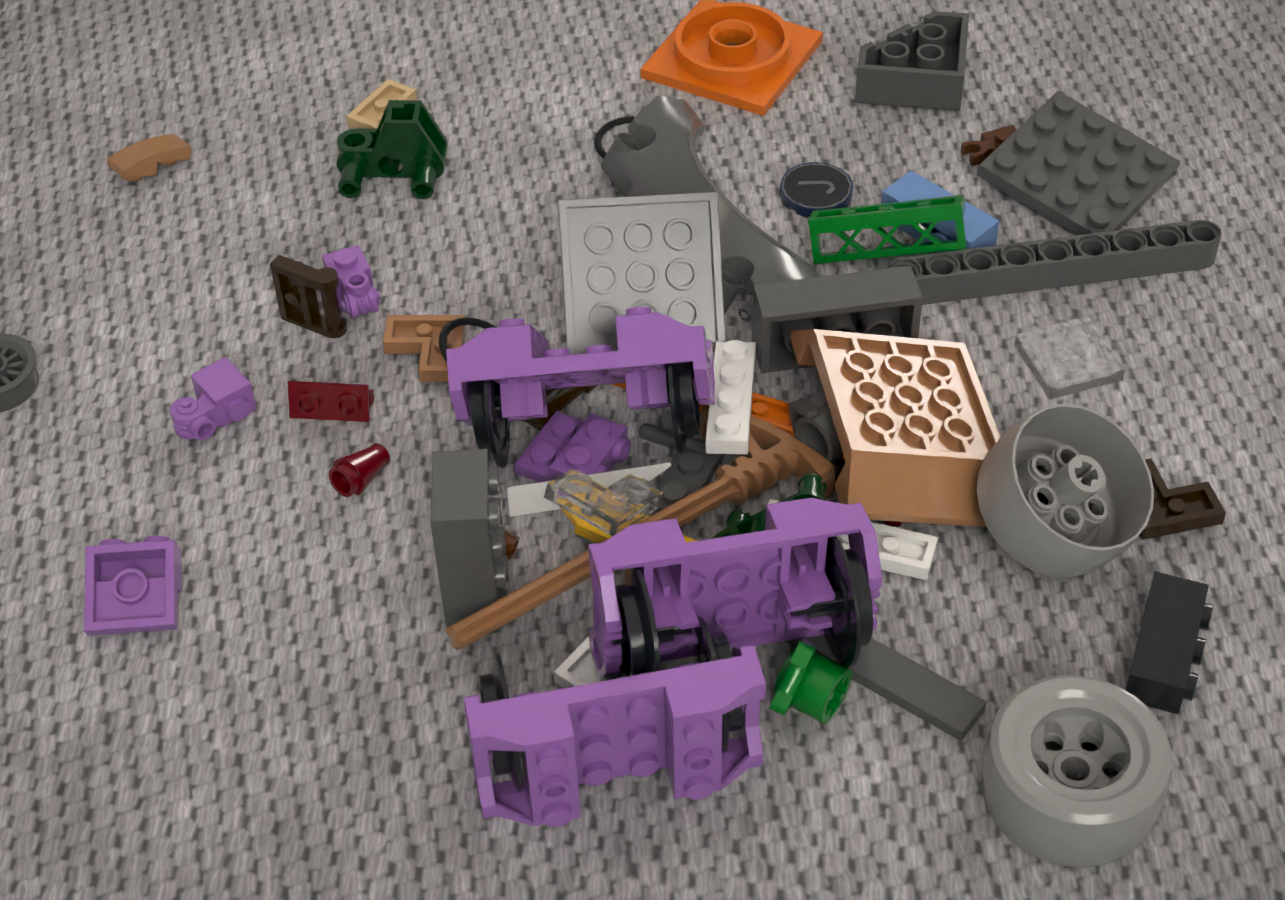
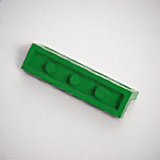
[808,195,967,264]

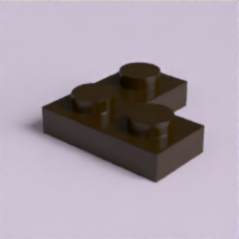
[1140,458,1226,540]

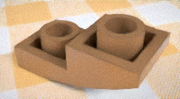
[107,134,191,181]

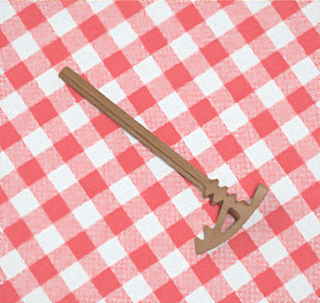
[446,406,835,650]

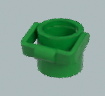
[769,639,852,724]

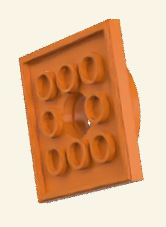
[640,0,823,116]

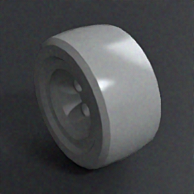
[977,404,1154,578]
[982,675,1172,868]

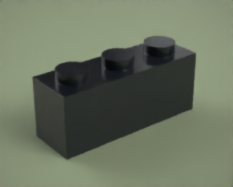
[1125,571,1214,714]

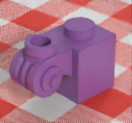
[322,245,381,319]
[170,357,256,440]

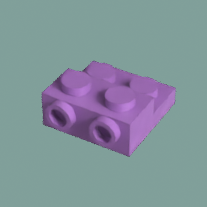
[514,411,631,482]
[84,536,181,636]

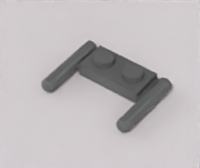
[618,423,725,531]

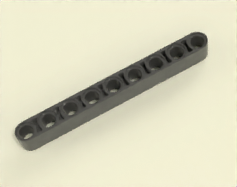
[887,220,1222,305]

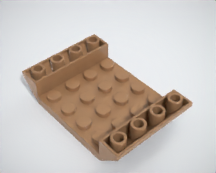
[790,329,1001,527]

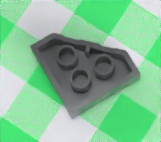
[855,11,969,111]

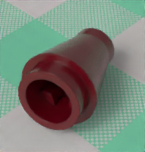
[329,443,390,497]

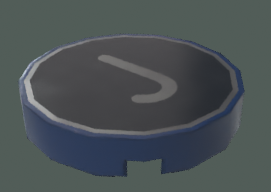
[780,162,853,218]

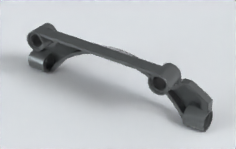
[601,95,820,315]

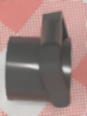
[788,398,844,464]

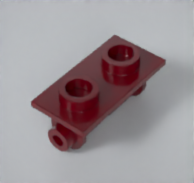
[287,381,375,422]

